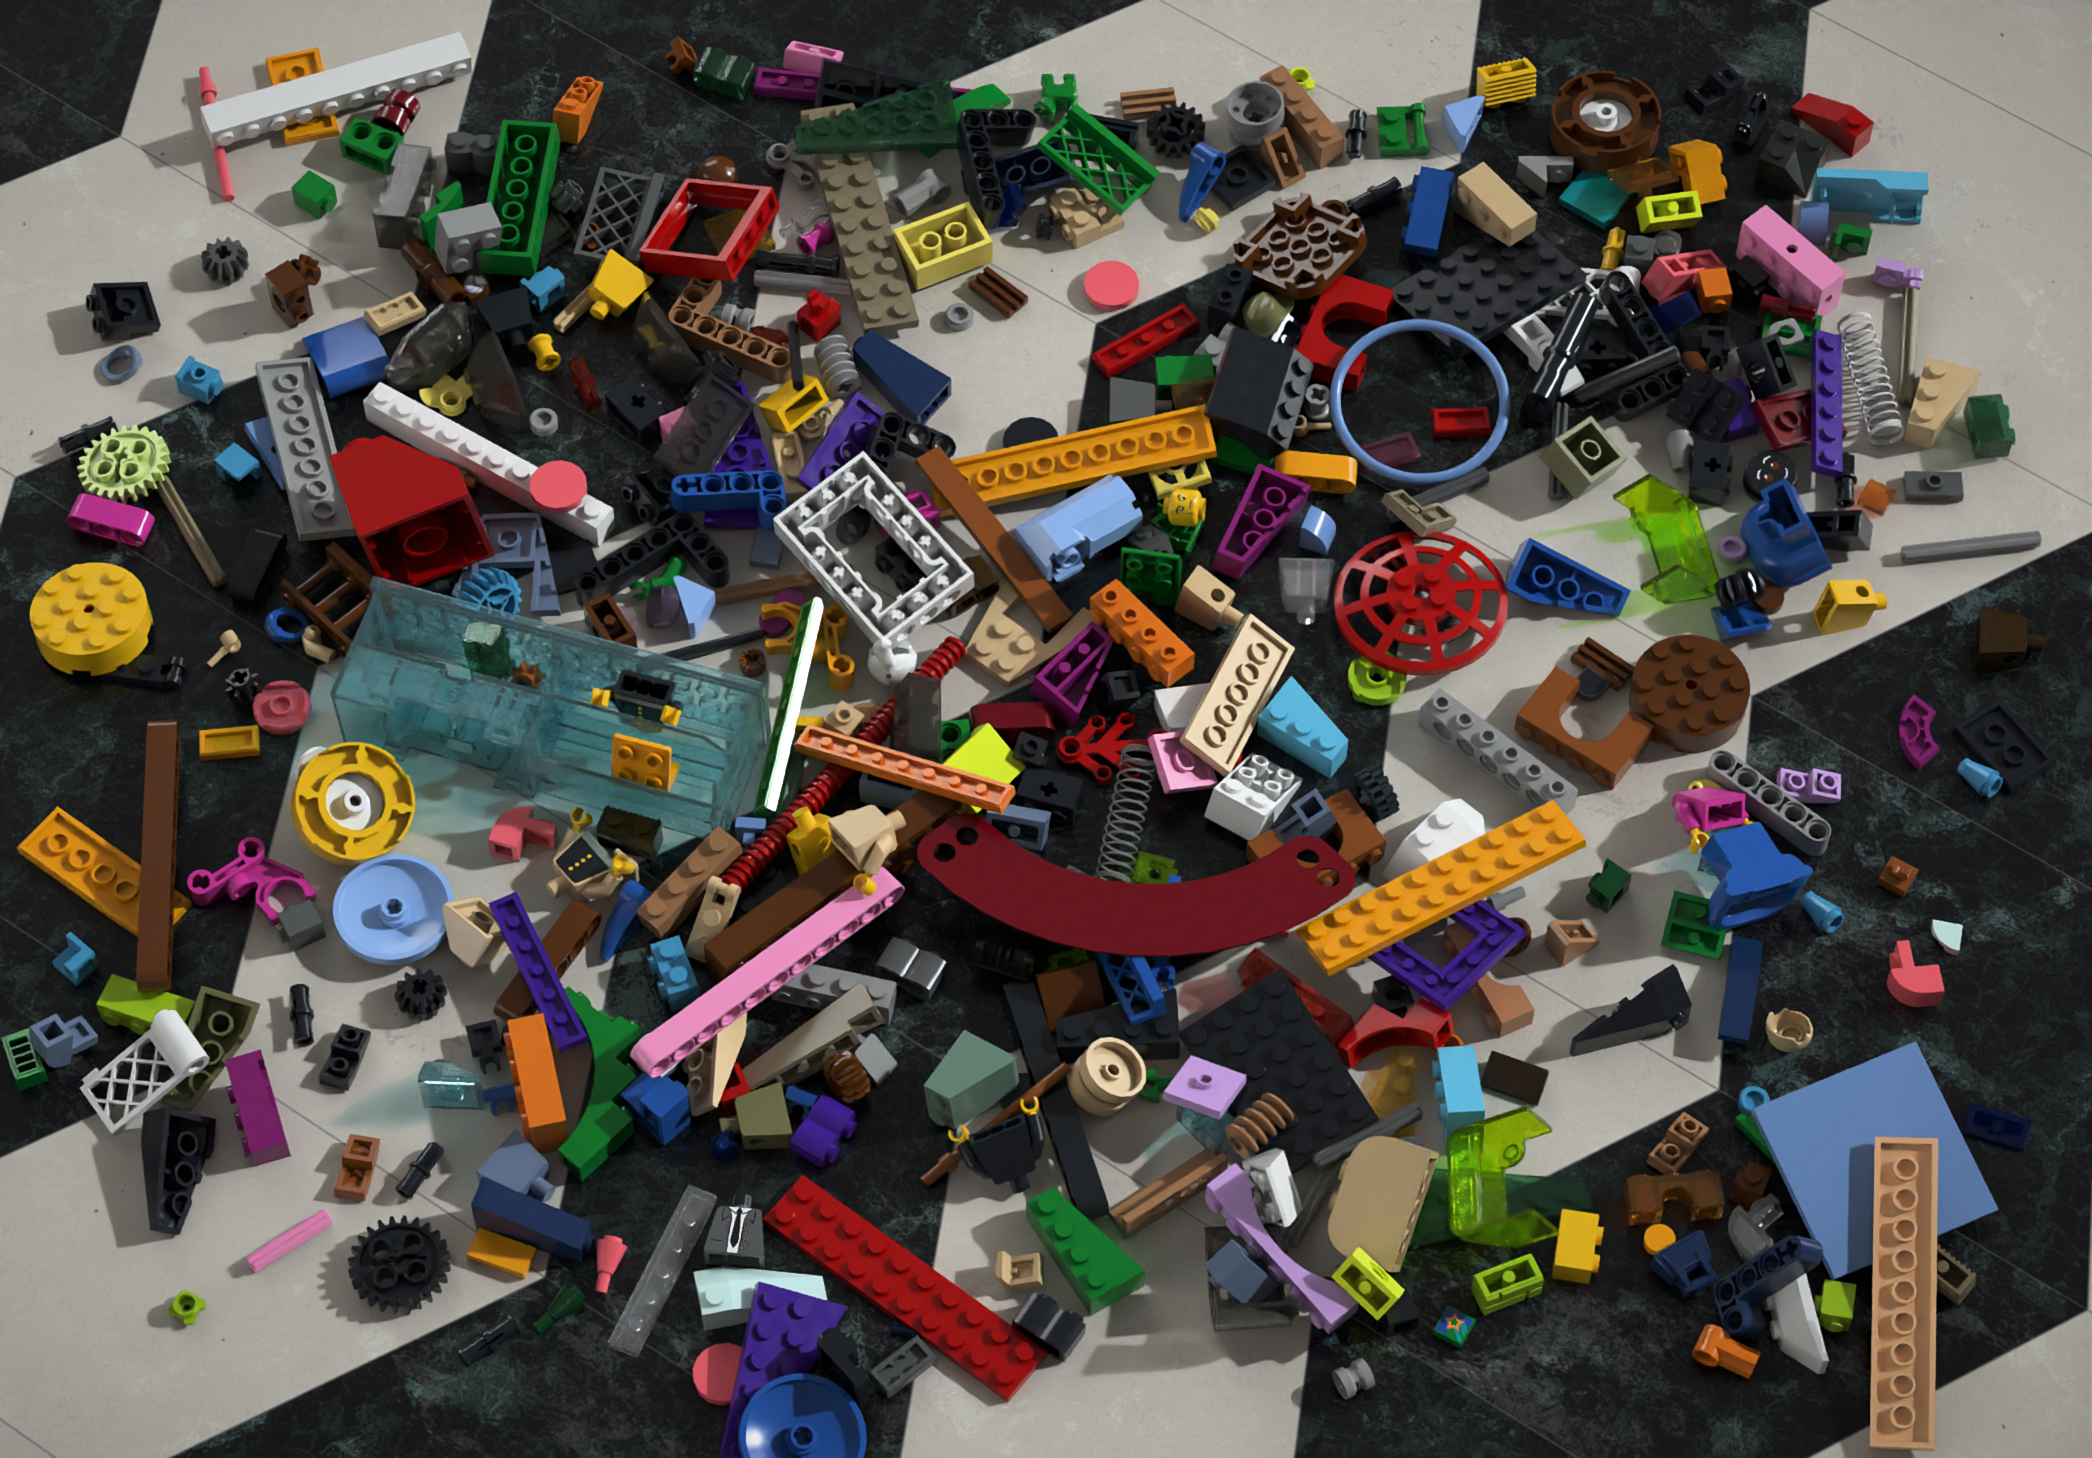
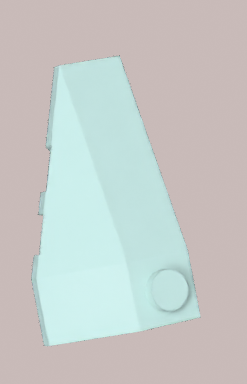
[693,1266,827,1331]

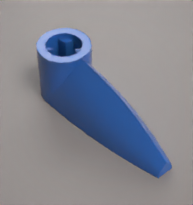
[1179,142,1226,223]
[600,880,653,963]

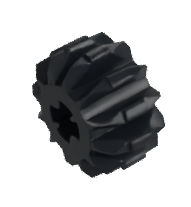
[1714,569,1766,609]
[395,967,447,1021]

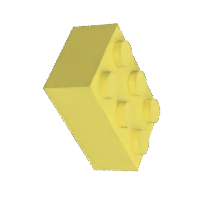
[893,201,993,290]

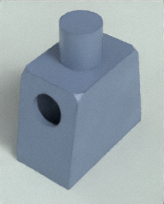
[476,1129,555,1202]

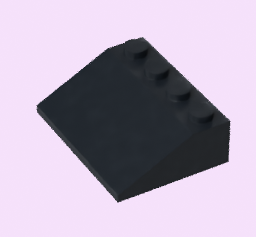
[1204,326,1314,460]

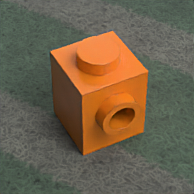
[1695,267,1733,313]

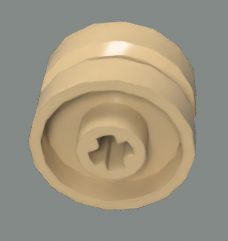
[1067,1037,1146,1117]

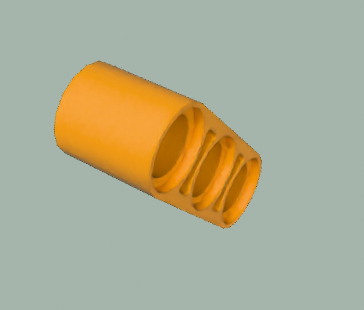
[1274,451,1358,494]

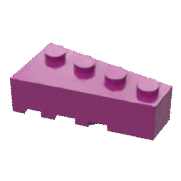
[1212,464,1311,580]

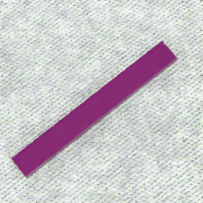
[753,67,972,113]

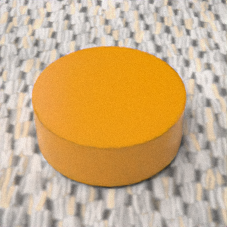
[1643,1224,1676,1255]

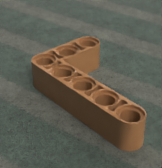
[668,277,792,384]

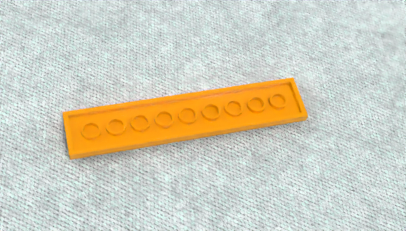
[931,404,1218,518]
[1296,800,1586,977]

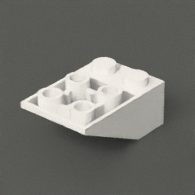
[1204,752,1303,841]
[1241,1148,1303,1227]

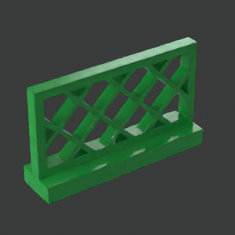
[1035,104,1161,216]

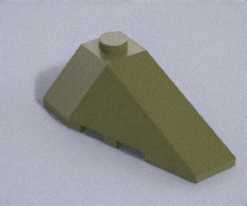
[161,985,260,1112]

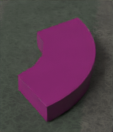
[1898,694,1940,770]

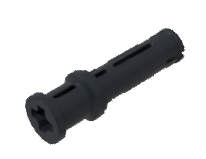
[755,250,840,278]

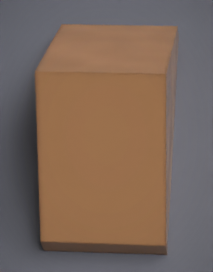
[1260,127,1306,189]
[1544,920,1600,967]

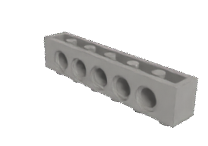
[1418,688,1578,815]

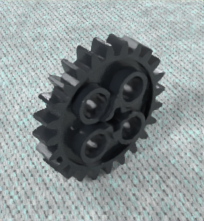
[348,1215,451,1314]

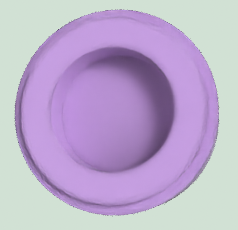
[1717,536,1747,565]

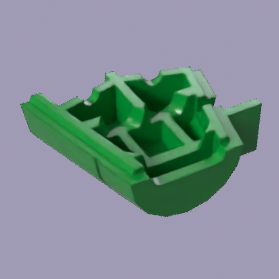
[1151,502,1206,559]

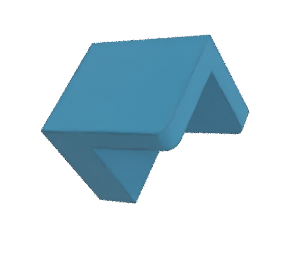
[214,442,262,482]
[52,932,99,986]

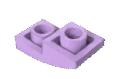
[1777,768,1841,803]

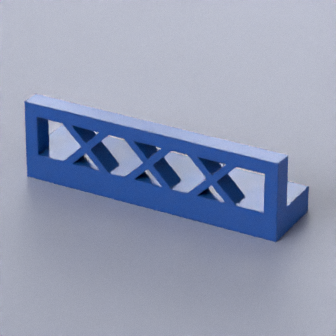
[1095,952,1166,1026]

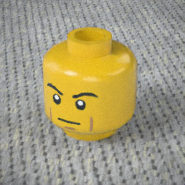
[1163,488,1206,527]

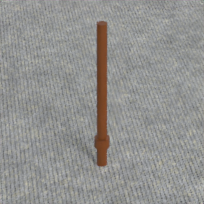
[920,1062,1072,1187]

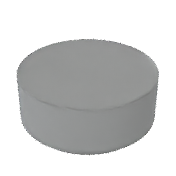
[946,303,973,331]
[529,408,558,437]

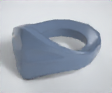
[101,345,143,382]

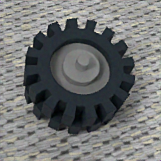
[1351,764,1399,822]

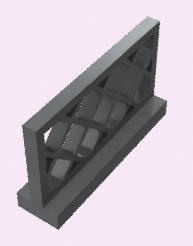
[573,167,665,270]

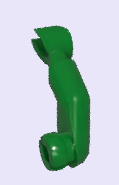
[629,555,687,600]

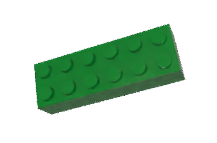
[476,120,561,277]

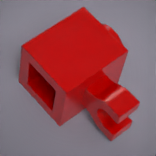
[797,288,841,343]

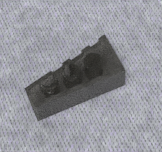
[373,143,437,250]

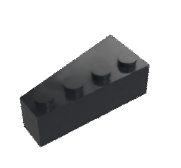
[1056,988,1180,1064]

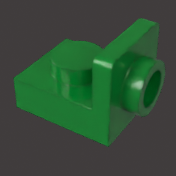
[1828,223,1873,260]

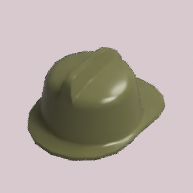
[1242,292,1295,338]

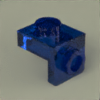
[996,184,1027,228]

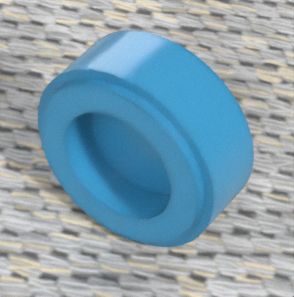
[1738,1086,1770,1117]

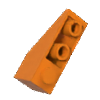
[552,76,603,145]

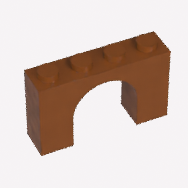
[1514,666,1654,789]
[1246,788,1386,887]

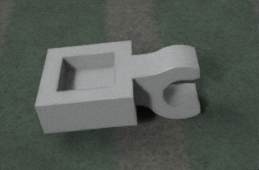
[1194,322,1237,373]

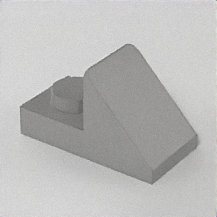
[1516,156,1574,198]
[851,1033,897,1087]

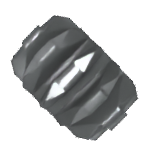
[201,236,249,285]

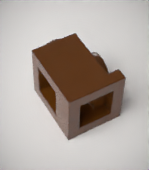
[1728,1160,1773,1211]

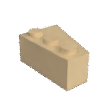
[1902,357,1982,449]

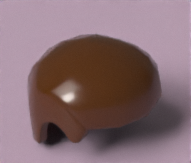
[697,156,739,183]

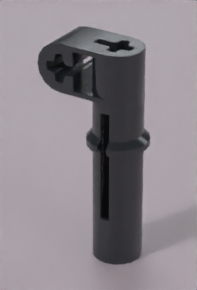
[1520,292,1599,422]

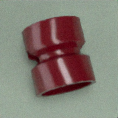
[372,89,420,137]

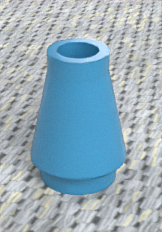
[1957,758,2003,797]
[1800,891,1845,933]

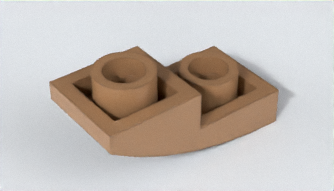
[1646,1112,1709,1179]

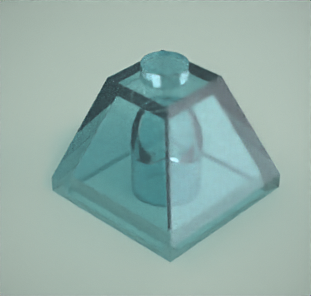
[418,1059,486,1110]

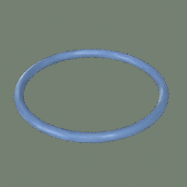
[1329,319,1511,485]

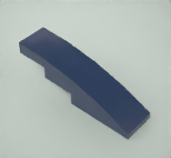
[1717,936,1763,1045]

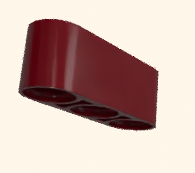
[969,702,1056,742]

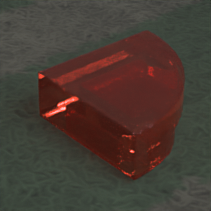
[750,326,788,346]

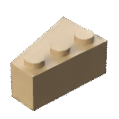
[1454,162,1537,247]

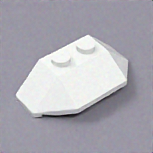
[1382,798,1485,882]
[1763,1273,1829,1374]

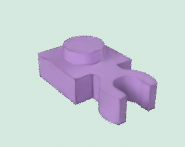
[1872,257,1924,290]

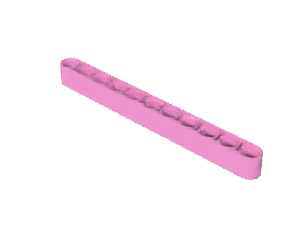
[630,867,905,1078]

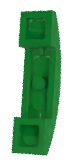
[915,84,1011,159]

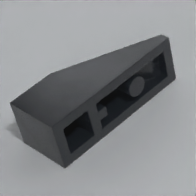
[1807,510,1873,551]

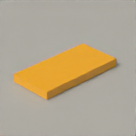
[265,48,340,147]

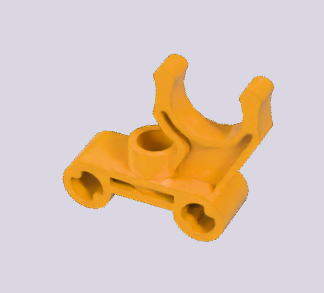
[761,601,855,692]

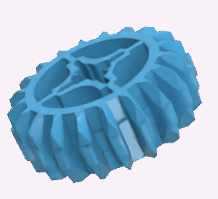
[451,567,522,645]

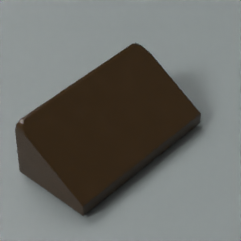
[1480,1051,1549,1106]

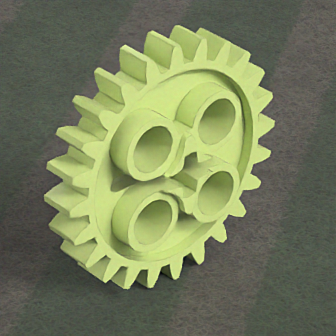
[77,425,171,504]

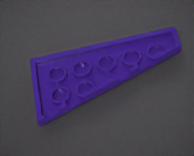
[704,382,775,530]
[719,1281,847,1458]

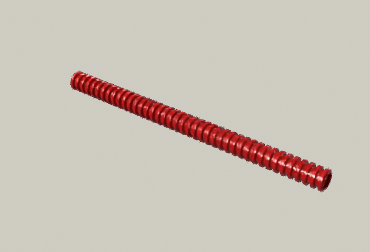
[718,636,966,901]

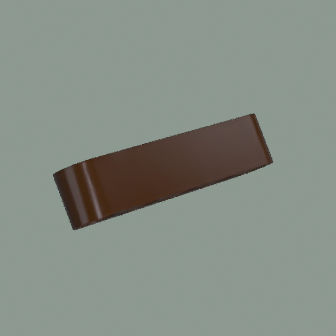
[494,900,602,1021]

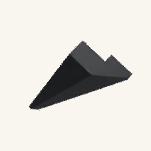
[814,57,957,109]

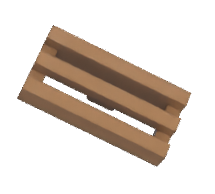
[1120,87,1178,120]

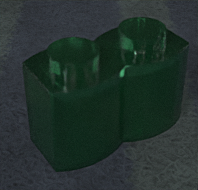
[693,47,756,100]

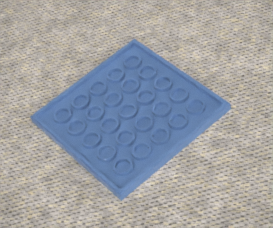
[1750,1041,1999,1280]

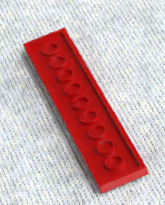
[763,1175,1047,1402]

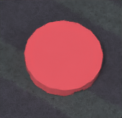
[1084,261,1139,311]
[529,460,587,514]
[252,680,312,735]
[693,1343,742,1406]

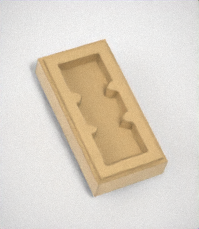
[363,291,426,337]

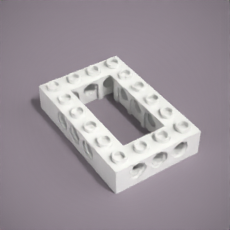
[773,451,974,650]

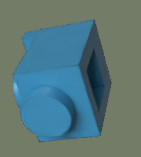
[520,266,566,313]
[175,355,223,404]

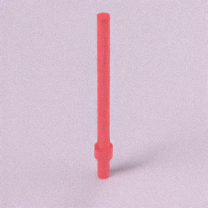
[199,66,234,202]

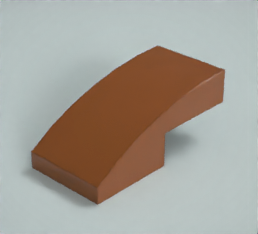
[334,1134,380,1201]

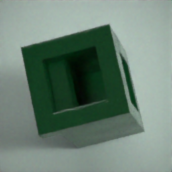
[1586,858,1632,913]

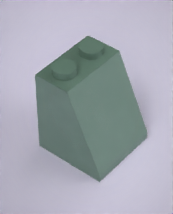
[924,1030,1020,1129]

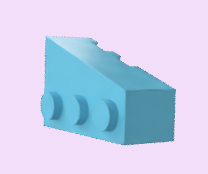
[1257,676,1348,778]
[1431,1046,1485,1156]

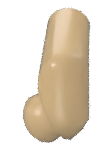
[302,625,336,664]

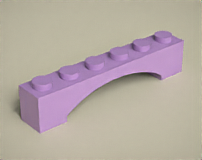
[1205,1163,1359,1334]

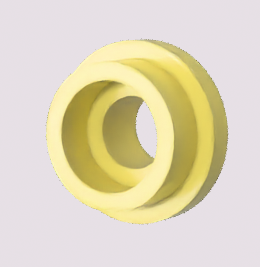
[1194,207,1219,233]

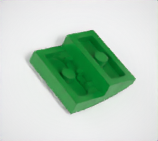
[419,181,464,254]
[1660,890,1727,961]

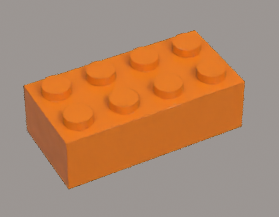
[503,1013,569,1154]

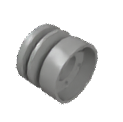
[1227,81,1285,155]

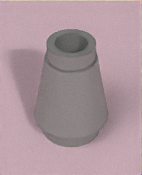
[1666,430,1694,474]

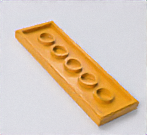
[17,806,192,938]

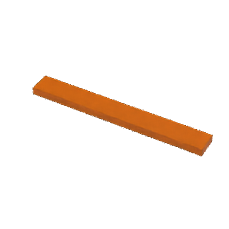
[794,724,1016,814]

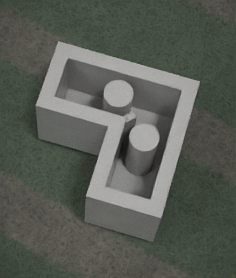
[434,202,502,275]

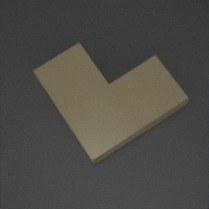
[1381,489,1457,537]

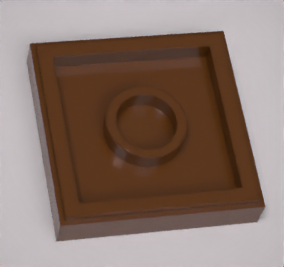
[1035,959,1106,1034]

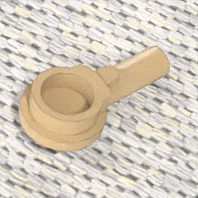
[797,398,844,442]

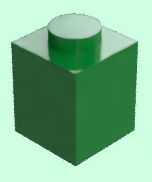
[291,170,338,220]

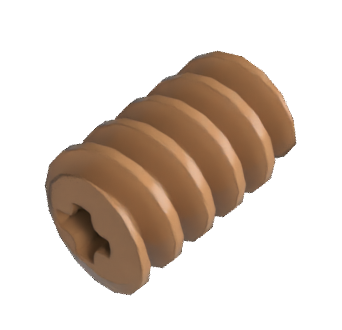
[1225,1092,1294,1159]

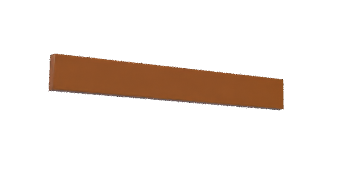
[915,446,1073,634]

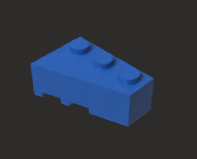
[1400,166,1454,258]

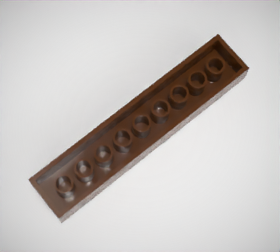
[704,790,963,984]

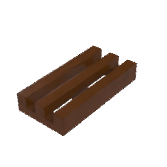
[968,266,1028,318]
[1570,637,1635,692]

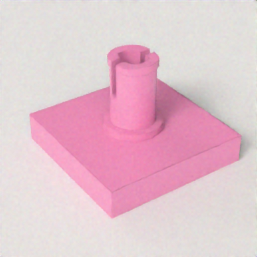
[1147,731,1218,794]

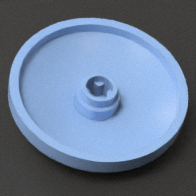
[333,854,454,965]

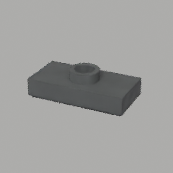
[1903,471,1964,501]
[868,1335,937,1399]

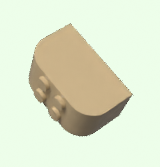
[1328,1136,1440,1272]

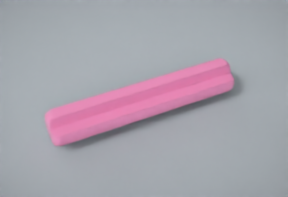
[247,1210,332,1272]

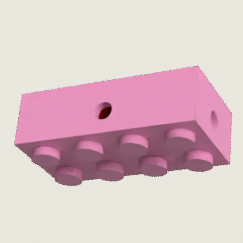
[1735,205,1846,317]

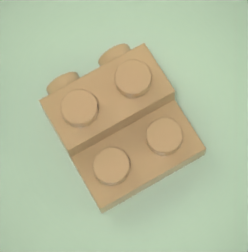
[1048,183,1125,249]

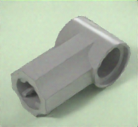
[893,168,952,217]

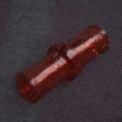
[568,356,602,411]

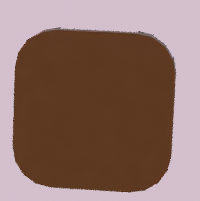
[1233,192,1367,299]

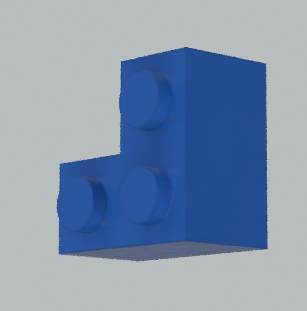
[620,1072,691,1146]

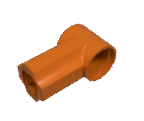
[1692,1324,1761,1379]

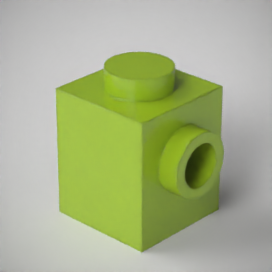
[1814,1279,1856,1332]

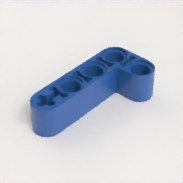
[670,470,786,531]

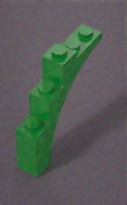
[558,986,643,1182]

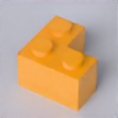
[1668,139,1727,205]

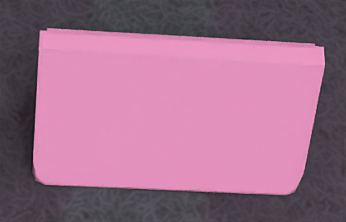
[783,41,844,74]

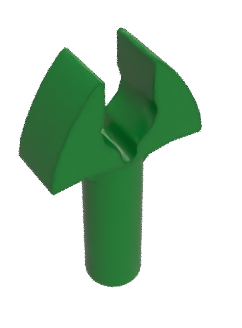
[1137,1068,1174,1104]

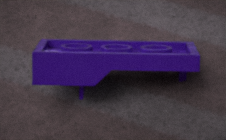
[795,391,893,491]

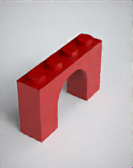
[1293,274,1394,392]

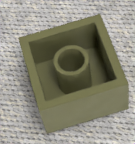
[1540,416,1627,500]

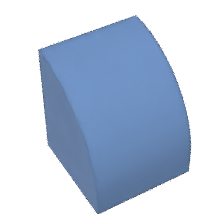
[1797,201,1829,246]
[1299,505,1336,555]

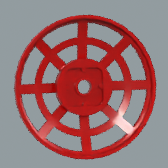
[1334,531,1508,676]

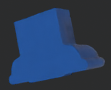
[1740,478,1833,588]
[1701,821,1813,930]

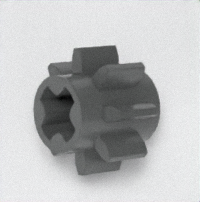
[550,179,584,214]

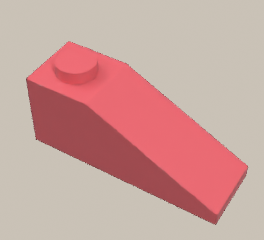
[1641,249,1727,301]

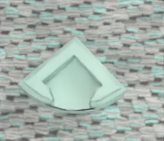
[1931,920,1963,956]

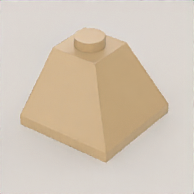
[442,896,507,968]

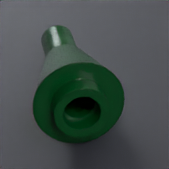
[533,1283,586,1334]

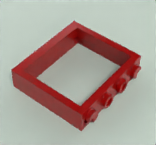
[638,178,780,282]

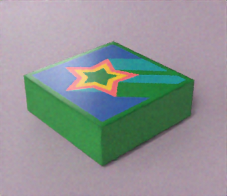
[1433,1305,1476,1349]

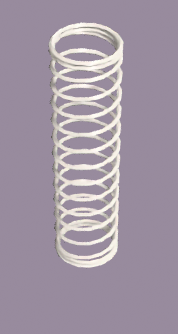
[1837,312,1905,446]

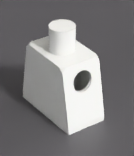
[1154,683,1210,733]

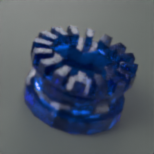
[709,1131,740,1159]

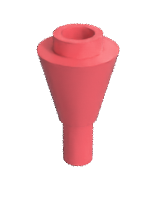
[594,1235,627,1295]

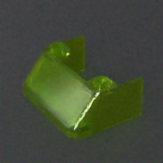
[1612,473,1720,605]
[1447,1105,1558,1248]

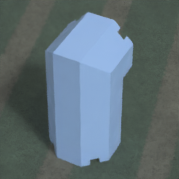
[1015,475,1143,582]

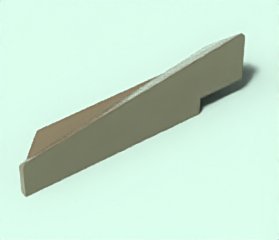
[742,983,885,1091]

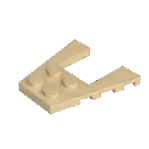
[964,579,1105,688]

